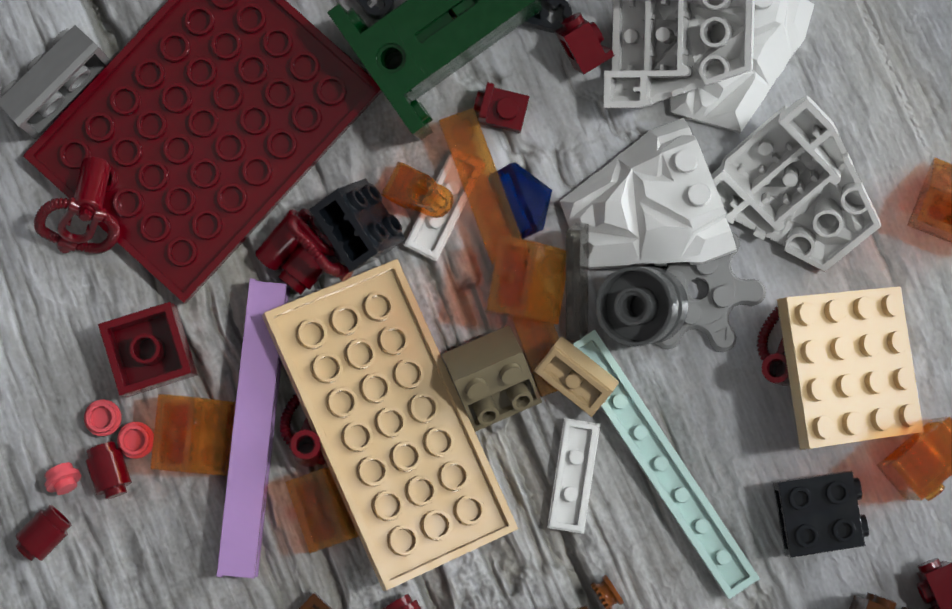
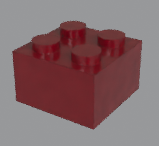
[98,302,198,398]

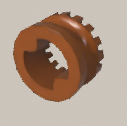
[590,575,624,609]

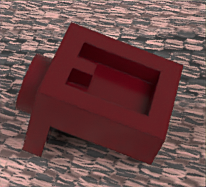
[473,82,530,133]

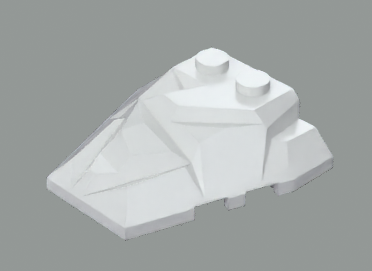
[603,0,754,108]
[669,0,814,134]
[711,95,881,272]
[560,118,737,269]

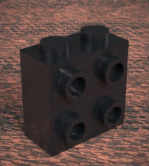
[309,178,406,272]
[773,471,869,558]

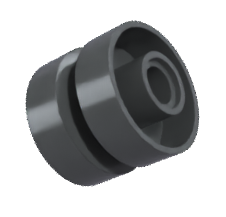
[596,266,688,346]

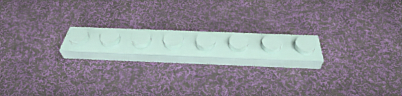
[573,330,760,599]

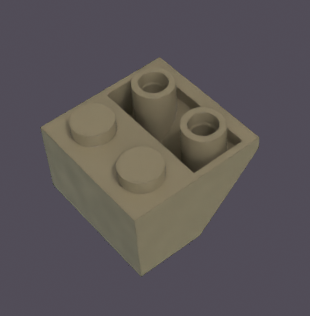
[441,325,542,432]

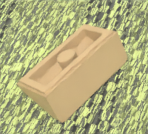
[534,337,619,417]

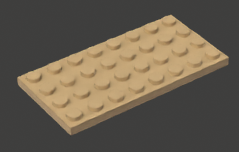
[262,259,518,591]

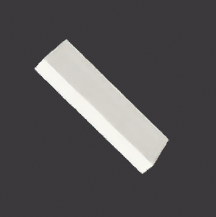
[404,148,485,263]
[547,418,600,534]

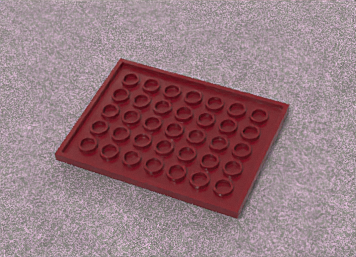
[23,0,382,304]

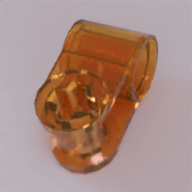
[381,162,453,218]

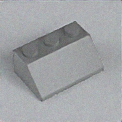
[0,25,111,139]

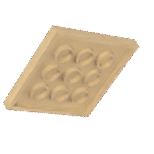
[777,286,924,450]

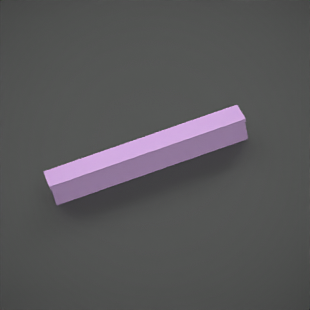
[216,278,290,578]

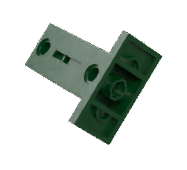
[327,0,543,140]

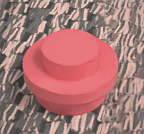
[84,399,122,436]
[117,422,155,459]
[44,462,82,495]

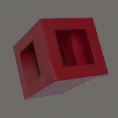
[554,13,615,75]
[916,558,952,609]

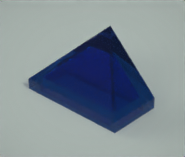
[487,162,552,244]

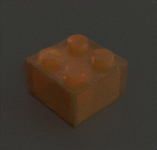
[876,416,952,501]

